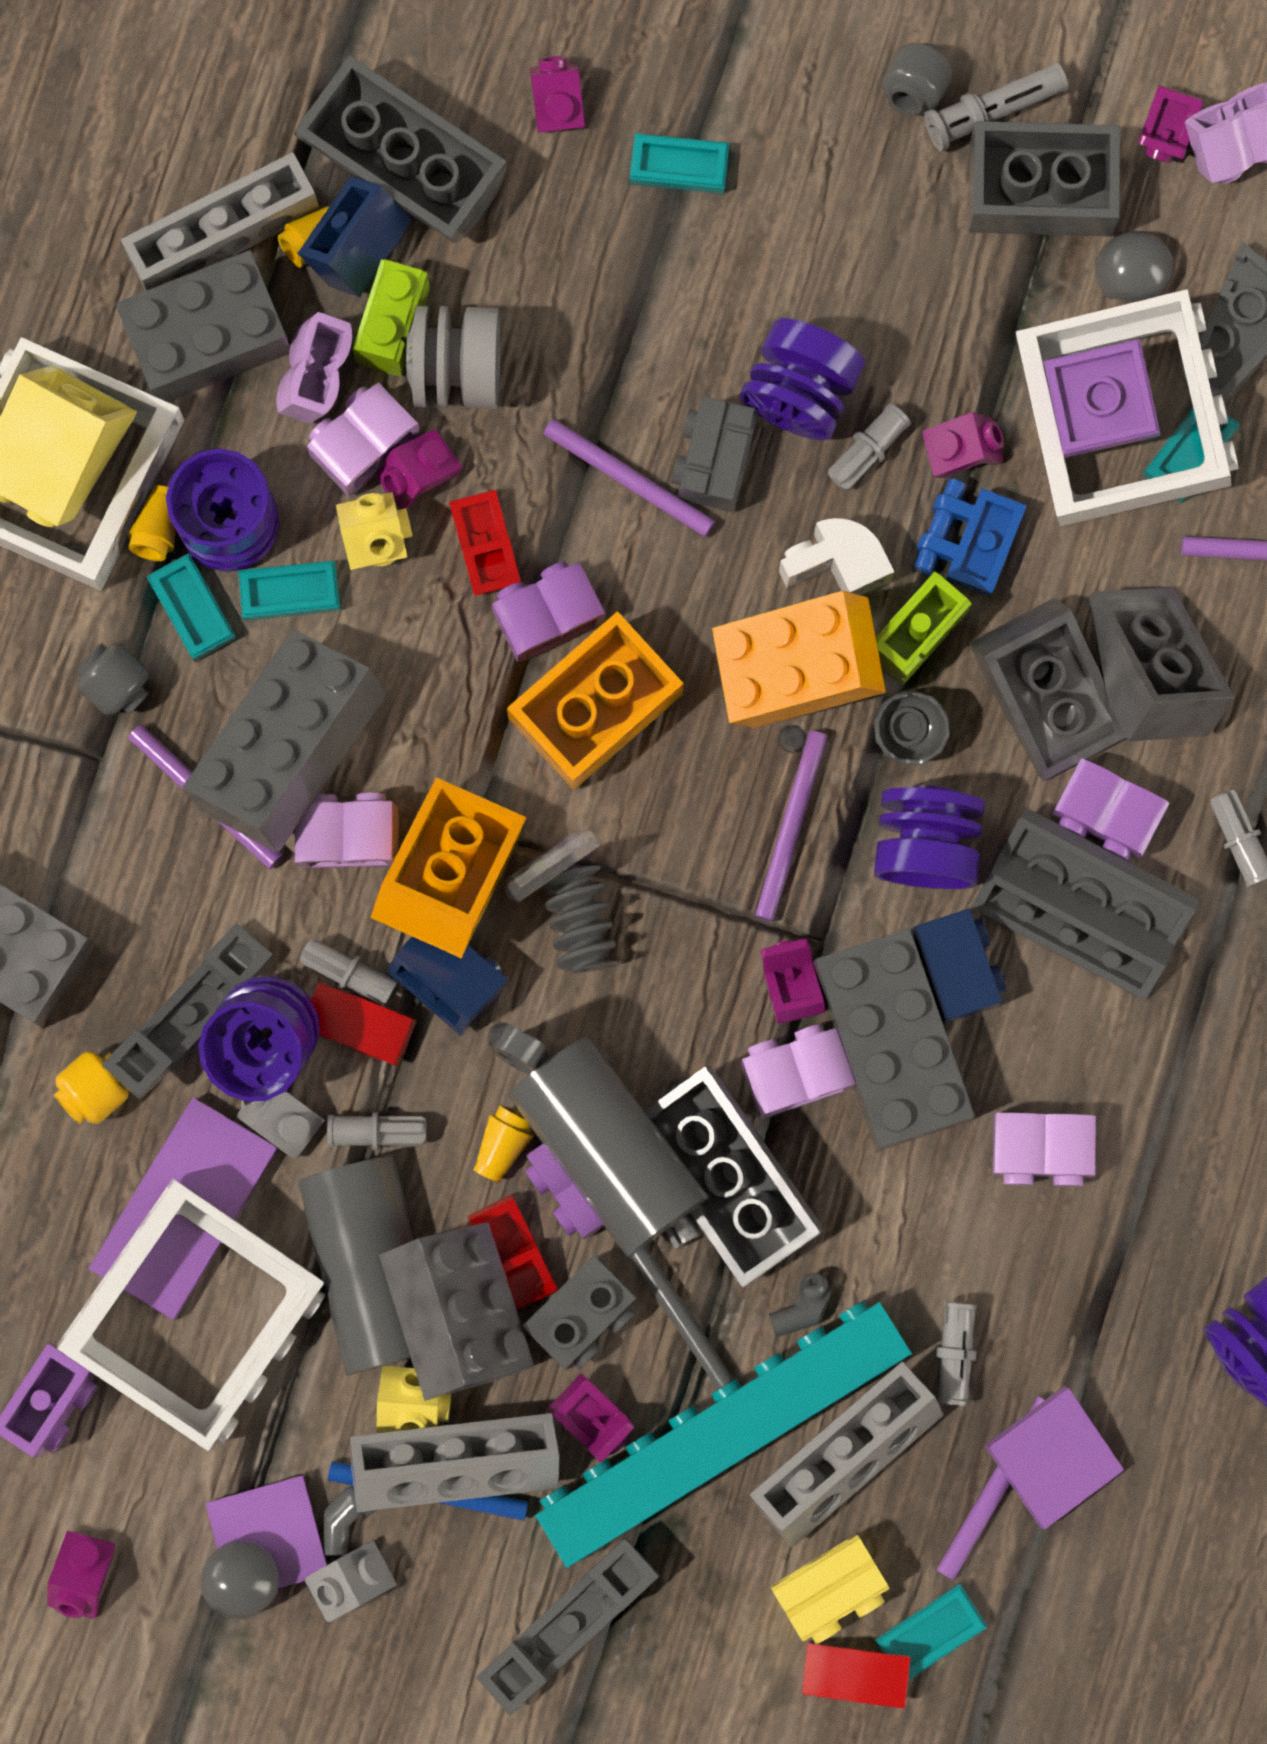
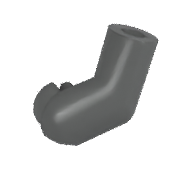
[769,1273,831,1337]
[324,1486,372,1555]

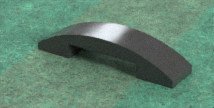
[102,923,273,1099]
[476,1538,660,1716]

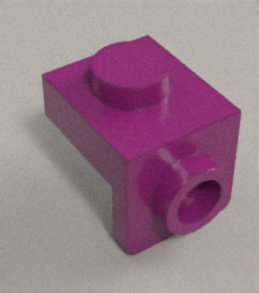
[529,56,585,133]
[1138,84,1204,163]
[922,412,1004,479]
[376,429,463,509]
[760,939,825,1024]
[547,1373,635,1462]
[47,1531,115,1619]

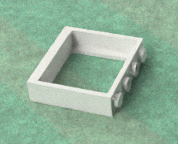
[1016,289,1238,526]
[0,337,184,591]
[57,1178,325,1451]

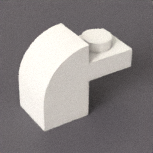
[779,518,894,596]

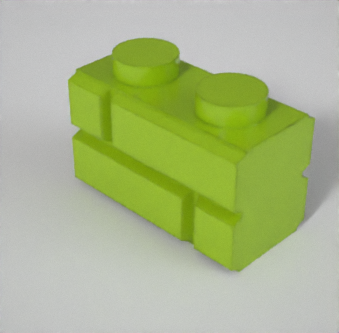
[353,259,430,377]
[876,571,972,685]

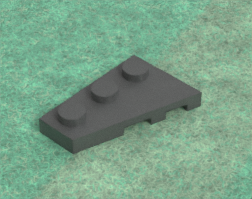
[1183,242,1267,404]

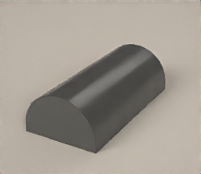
[294,55,507,243]
[509,1037,709,1258]
[645,1065,825,1288]
[298,1156,416,1376]

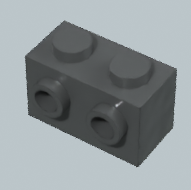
[522,1255,636,1370]

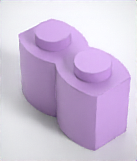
[1185,82,1267,183]
[276,312,352,424]
[307,382,420,497]
[295,793,399,868]
[741,1024,856,1119]
[992,1113,1096,1187]

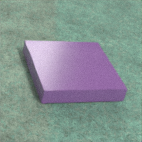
[1044,339,1160,458]
[984,1386,1124,1530]
[205,1475,328,1588]

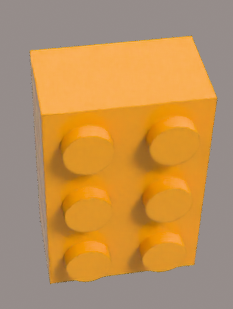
[712,591,886,728]
[507,611,683,791]
[370,777,527,958]

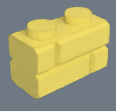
[770,1534,890,1644]

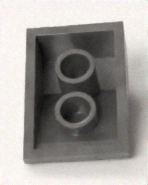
[1089,587,1235,742]
[969,597,1126,781]

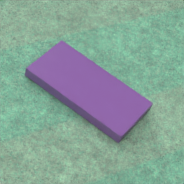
[88,1097,279,1320]

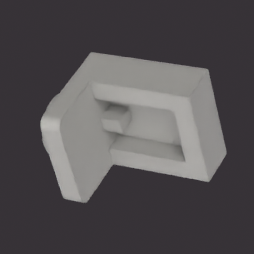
[237,1091,325,1160]
[305,1540,397,1622]

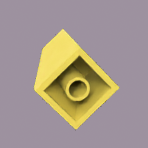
[0,365,137,527]

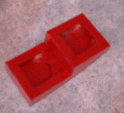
[449,489,521,596]
[311,982,417,1067]
[467,1194,558,1310]
[802,1642,910,1709]

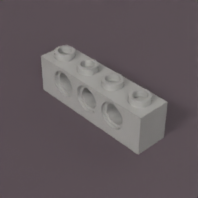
[120,152,319,291]
[750,1362,943,1548]
[350,1413,559,1512]

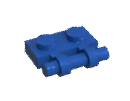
[914,479,1027,598]

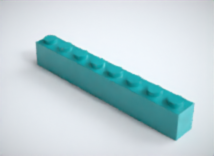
[535,1300,912,1568]

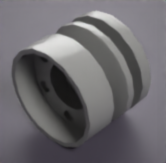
[406,305,500,409]

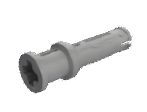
[924,62,1068,152]

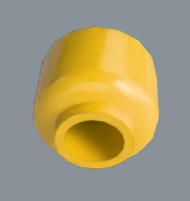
[53,1051,129,1125]

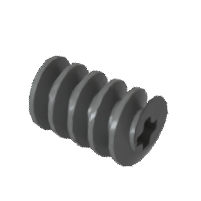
[542,866,619,973]

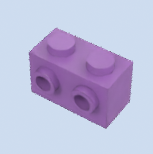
[0,1343,98,1458]

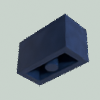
[298,176,412,297]
[911,908,1006,1025]
[387,937,508,1036]

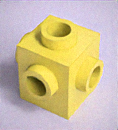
[336,492,413,570]
[376,1366,451,1434]

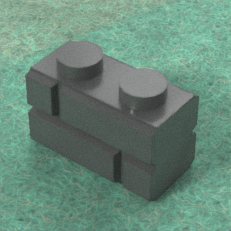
[672,397,758,512]

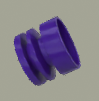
[740,318,866,441]
[166,448,280,572]
[873,785,985,890]
[198,976,320,1102]
[1203,1276,1267,1408]

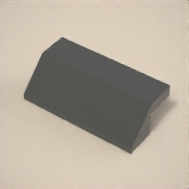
[971,807,1200,1001]

